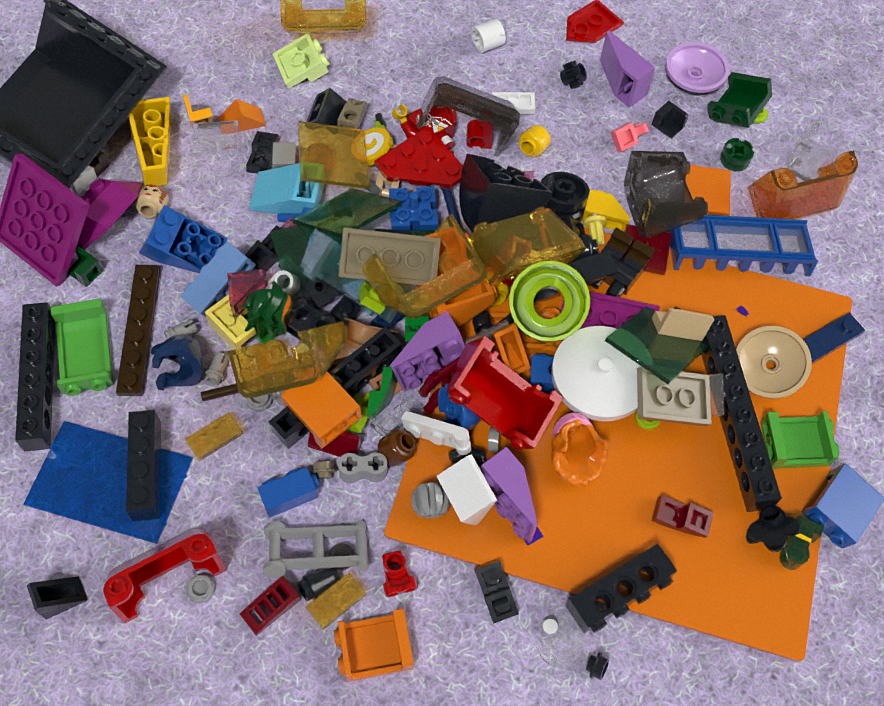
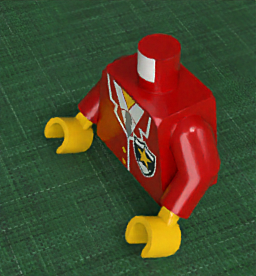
[392,83,457,150]

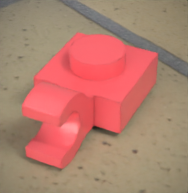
[611,122,649,152]

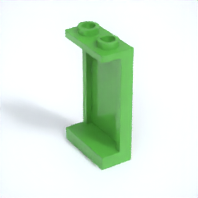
[51,298,114,396]

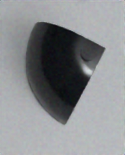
[459,154,552,234]

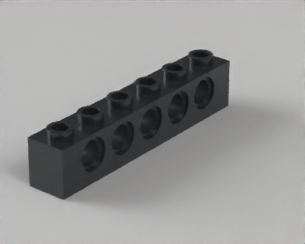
[15,302,55,452]
[268,327,402,449]

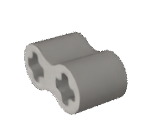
[338,452,388,483]

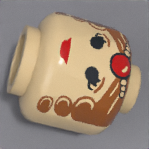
[135,184,169,218]

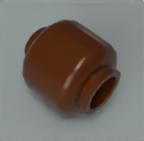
[378,429,416,467]

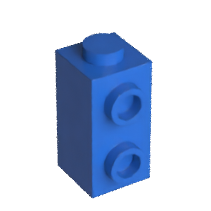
[257,467,320,518]

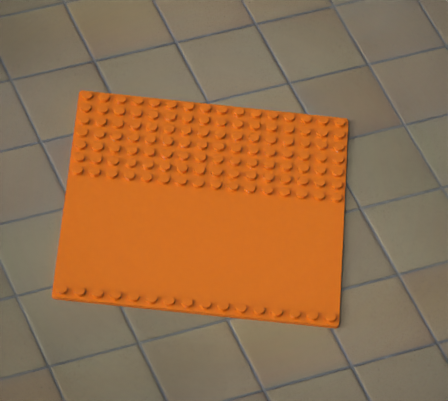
[384,219,852,662]

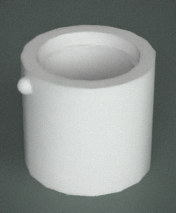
[471,18,506,53]

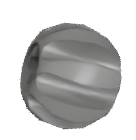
[411,482,450,518]

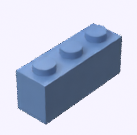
[180,241,256,317]

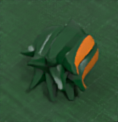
[239,281,292,339]

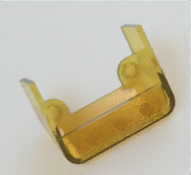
[361,214,487,319]

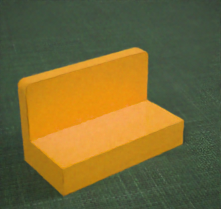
[183,94,213,129]

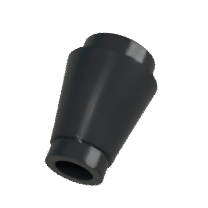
[298,568,340,601]

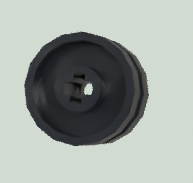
[539,172,590,225]

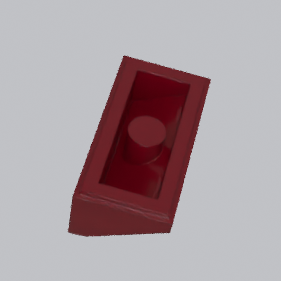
[308,431,361,457]

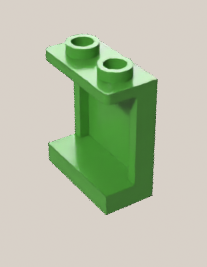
[760,411,839,469]

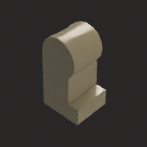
[338,98,367,140]

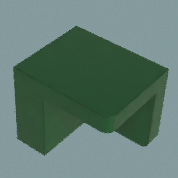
[67,246,103,287]

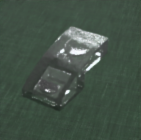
[370,391,424,437]

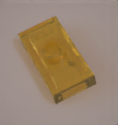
[185,412,243,462]
[306,573,366,630]

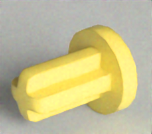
[583,214,606,246]

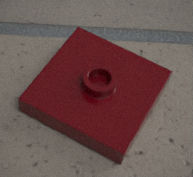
[623,224,672,275]

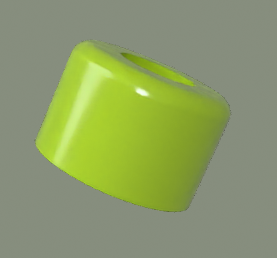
[509,261,590,343]

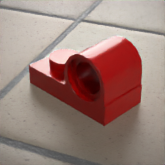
[466,104,493,149]

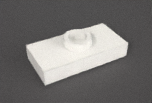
[492,92,536,114]

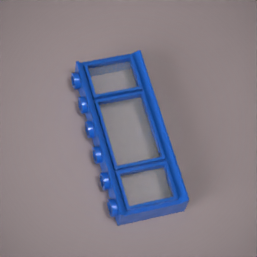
[667,213,818,277]

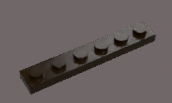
[116,265,161,396]

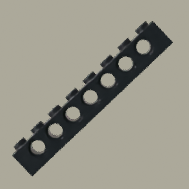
[697,315,782,512]

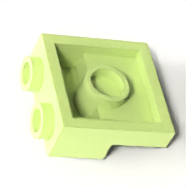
[273,33,330,88]

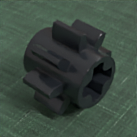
[560,60,586,88]

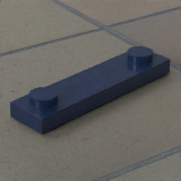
[804,312,865,364]

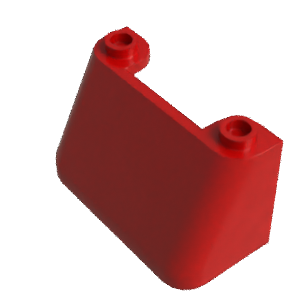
[447,336,563,451]
[103,527,227,623]

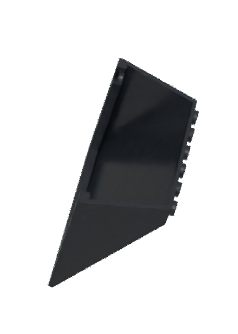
[0,0,167,189]

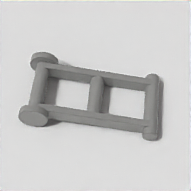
[263,521,368,578]

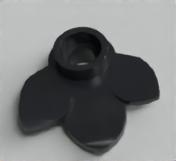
[746,506,800,552]

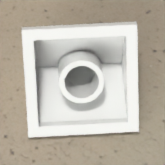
[437,454,497,525]

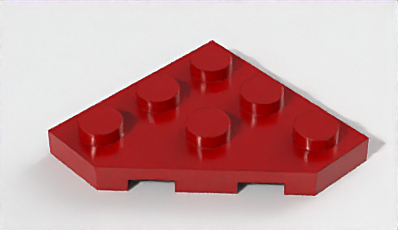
[374,126,463,189]

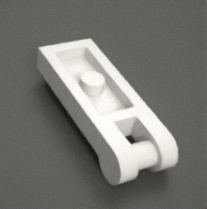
[401,411,471,455]

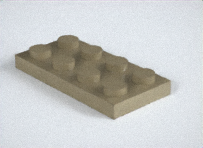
[338,228,441,287]

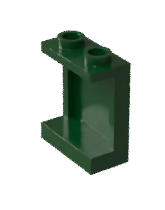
[708,72,772,128]

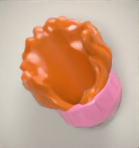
[551,413,608,486]

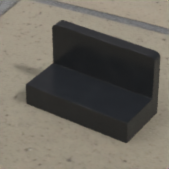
[305,88,347,136]

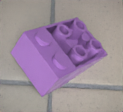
[600,30,655,108]
[390,311,465,392]
[481,447,538,543]

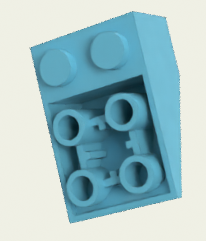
[249,163,325,217]

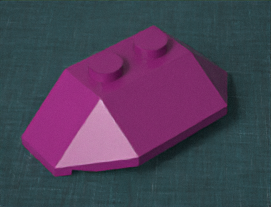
[76,179,143,250]

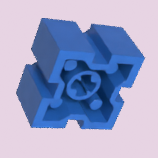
[389,186,438,236]

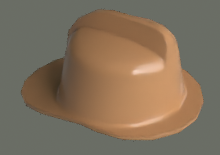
[344,318,401,349]

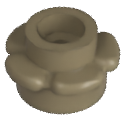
[311,461,336,479]

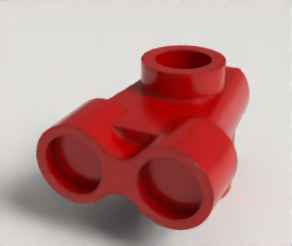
[382,550,417,597]

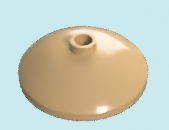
[736,326,812,399]

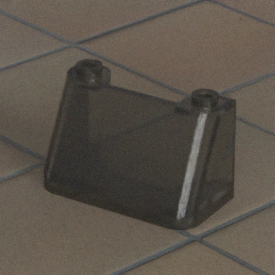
[624,151,708,238]

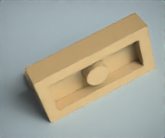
[652,308,714,341]

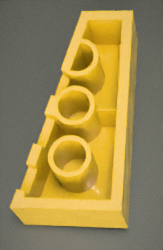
[127,97,172,186]

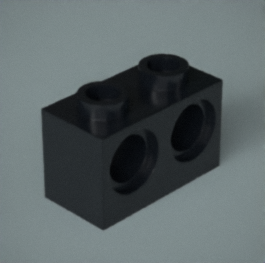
[284,299,339,354]

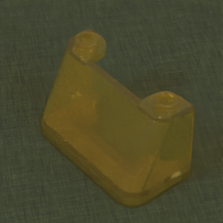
[280,0,367,34]
[468,206,586,288]
[228,321,347,398]

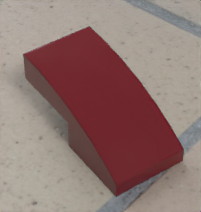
[652,495,714,538]

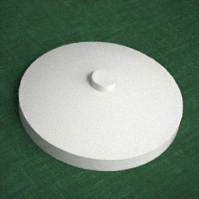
[551,326,653,421]

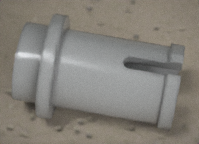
[164,318,198,339]
[204,352,230,385]

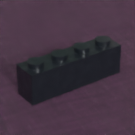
[126,410,161,521]

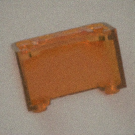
[748,150,858,220]

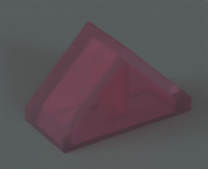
[227,269,269,318]

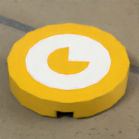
[350,127,393,166]

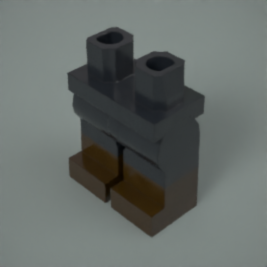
[589,227,655,298]

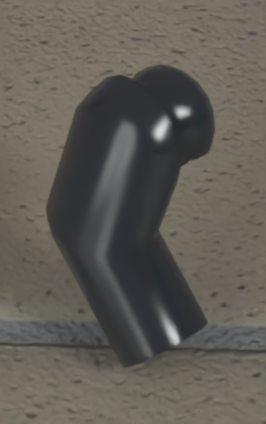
[448,446,487,467]

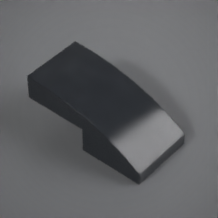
[246,131,279,174]
[474,559,519,624]

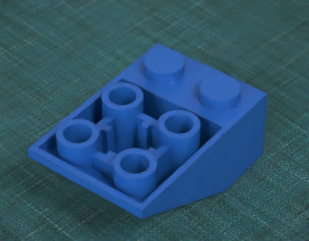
[139,205,228,273]

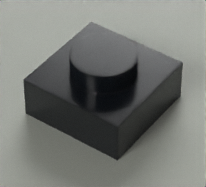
[330,295,363,327]

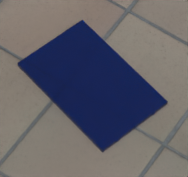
[23,421,193,544]

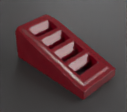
[240,576,301,636]

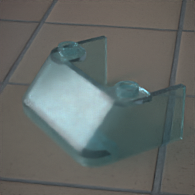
[300,229,411,323]

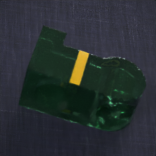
[779,515,824,570]

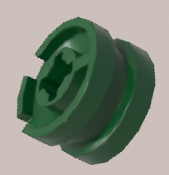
[720,138,754,172]

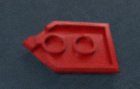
[566,0,624,43]

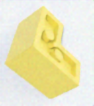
[205,284,256,356]

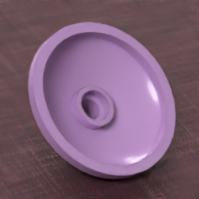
[666,42,729,93]

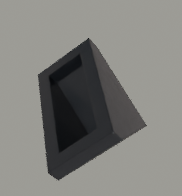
[27,576,87,620]

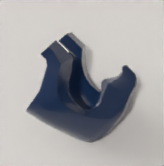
[150,334,203,391]

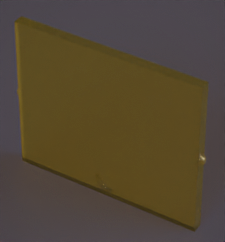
[298,121,369,189]

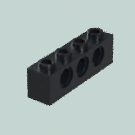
[566,544,678,634]

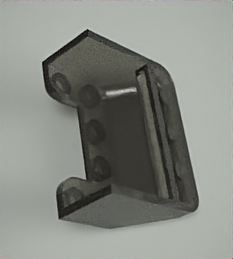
[417,76,520,156]

